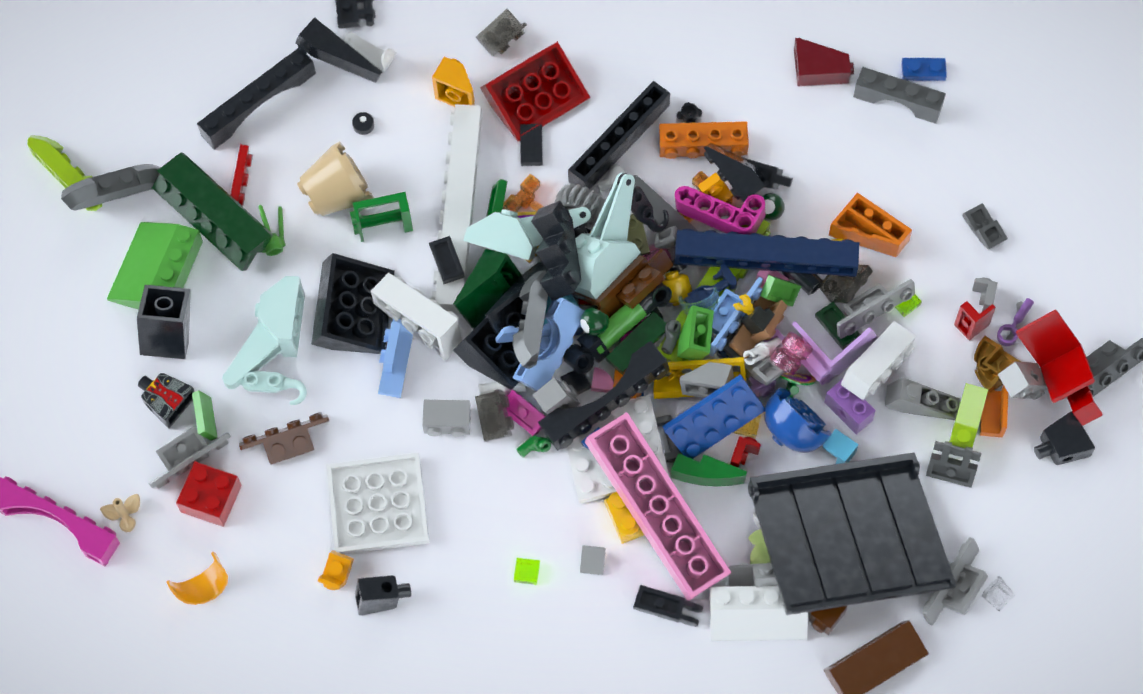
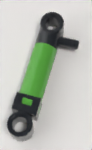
[563,282,672,374]

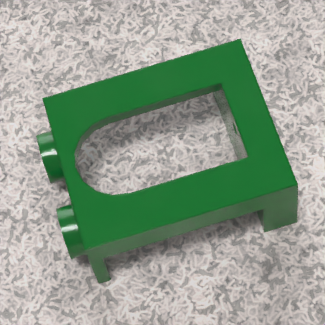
[350,192,413,242]

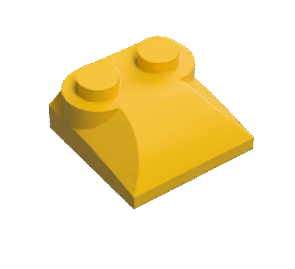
[604,492,645,544]

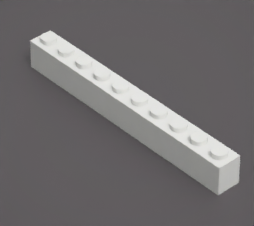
[431,104,482,314]

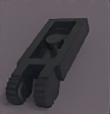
[633,585,704,627]

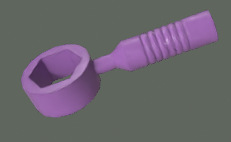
[997,298,1034,346]

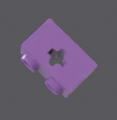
[824,379,876,435]

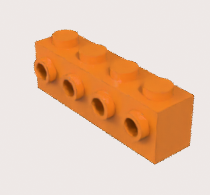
[659,121,749,159]

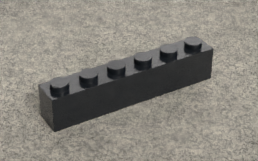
[568,80,670,190]

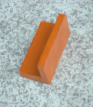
[980,385,1008,438]

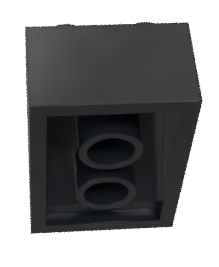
[453,317,520,390]

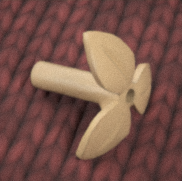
[100,494,140,532]

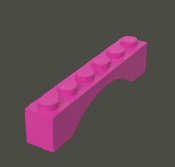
[0,476,120,567]

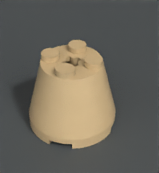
[297,141,374,216]

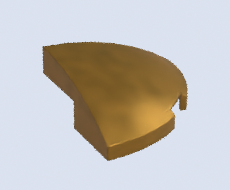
[974,335,1021,392]

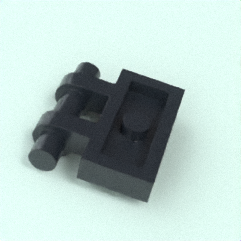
[335,0,376,29]

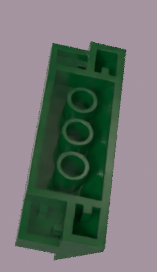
[152,152,273,271]

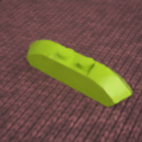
[27,135,102,211]

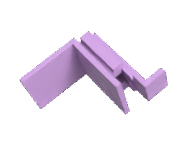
[763,321,878,386]

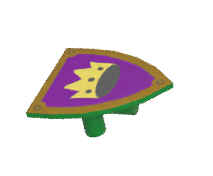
[780,370,816,398]

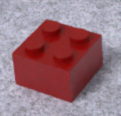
[176,462,242,527]

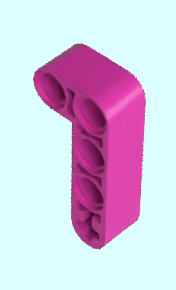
[674,186,766,235]

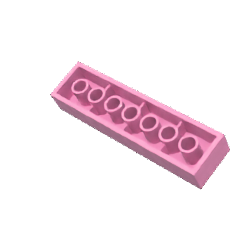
[585,412,732,601]

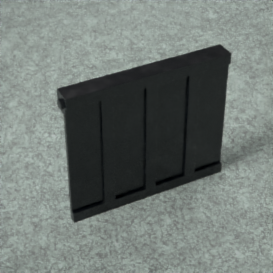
[748,452,956,615]

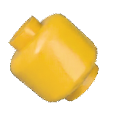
[662,271,693,306]

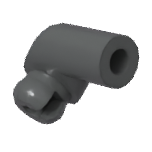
[661,320,681,355]

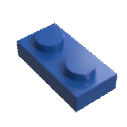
[901,58,947,81]

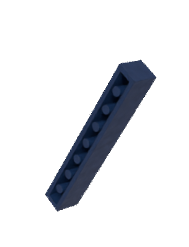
[675,229,860,277]

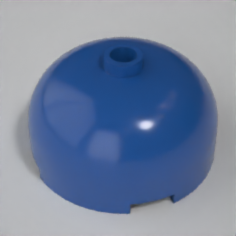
[764,387,831,453]

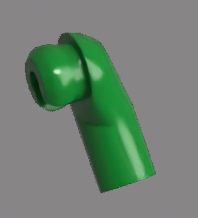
[516,436,551,458]

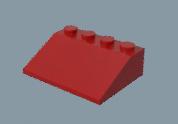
[480,41,591,142]

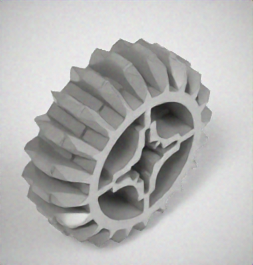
[554,183,606,231]

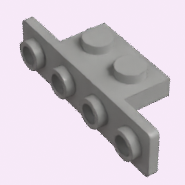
[837,279,915,339]
[148,426,231,489]
[922,537,988,626]
[728,563,778,587]

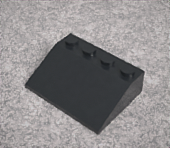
[311,253,395,354]

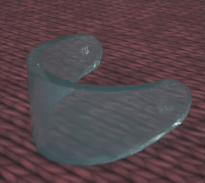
[678,287,719,315]

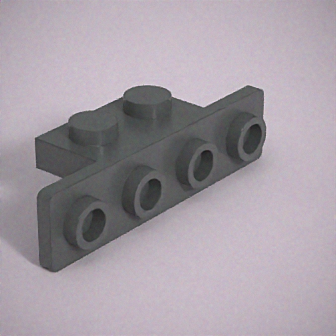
[1087,338,1143,397]

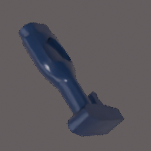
[684,263,737,309]

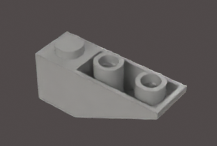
[885,377,960,420]

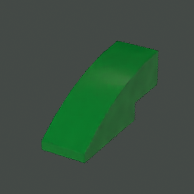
[671,453,747,487]

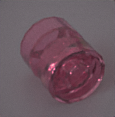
[770,331,813,376]

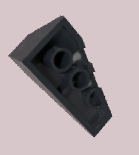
[295,17,382,83]
[485,262,547,334]

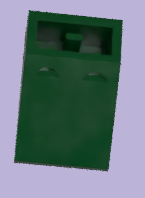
[453,249,522,329]

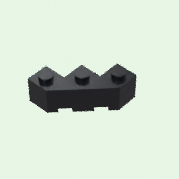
[531,201,581,301]

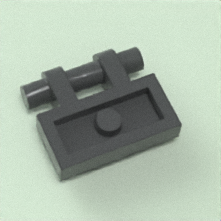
[926,441,982,488]

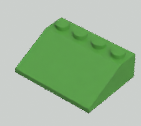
[107,222,203,310]

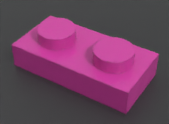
[499,390,546,436]

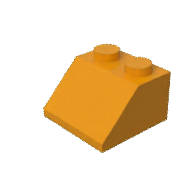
[432,56,475,107]

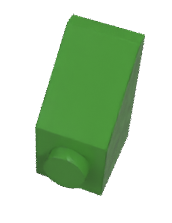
[677,305,714,361]

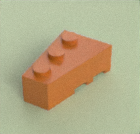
[828,192,912,257]

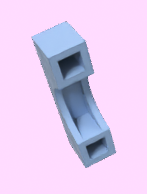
[513,298,584,391]

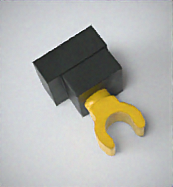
[733,294,775,334]

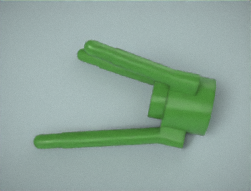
[258,205,286,256]

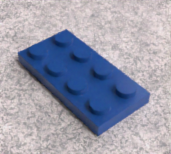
[663,374,765,459]

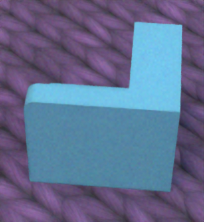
[823,429,859,464]

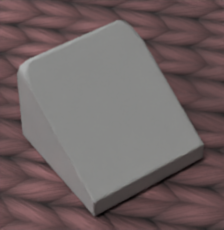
[580,545,606,575]

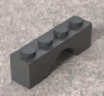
[853,66,946,124]

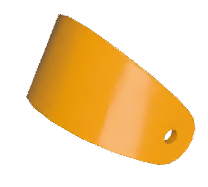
[166,551,228,605]

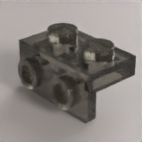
[475,8,527,57]
[819,265,873,304]

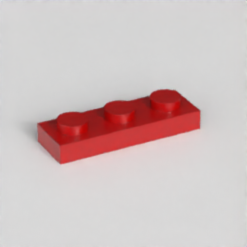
[230,144,253,206]

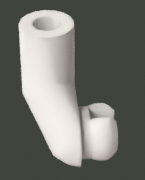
[597,164,624,192]

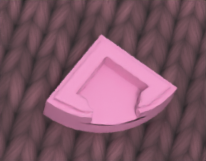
[591,367,614,393]

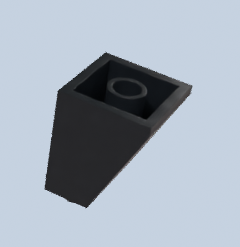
[137,285,191,359]

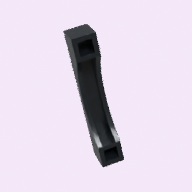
[197,48,316,150]
[538,341,670,451]

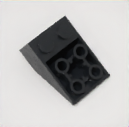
[704,143,769,202]

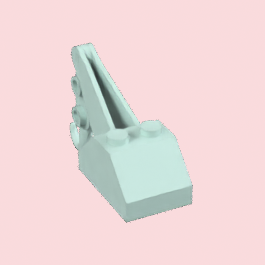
[222,276,307,405]

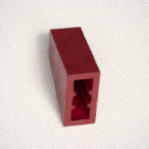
[793,38,854,86]

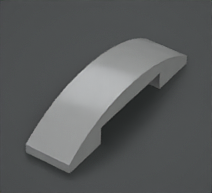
[712,328,785,385]

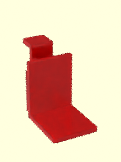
[1016,309,1103,425]

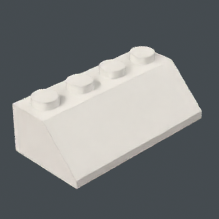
[709,586,808,642]

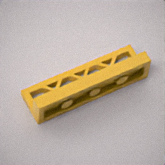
[653,357,747,399]

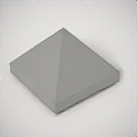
[654,226,677,249]

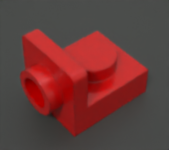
[730,436,761,468]

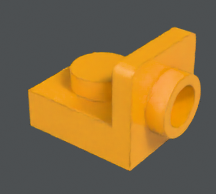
[698,172,734,202]
[318,550,354,590]

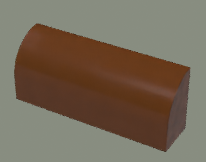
[823,620,929,694]

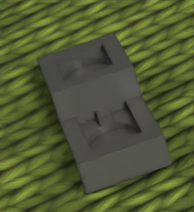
[962,203,1008,250]

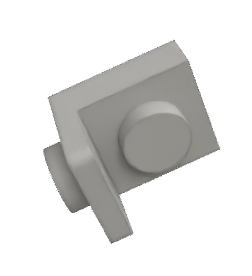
[972,277,998,311]

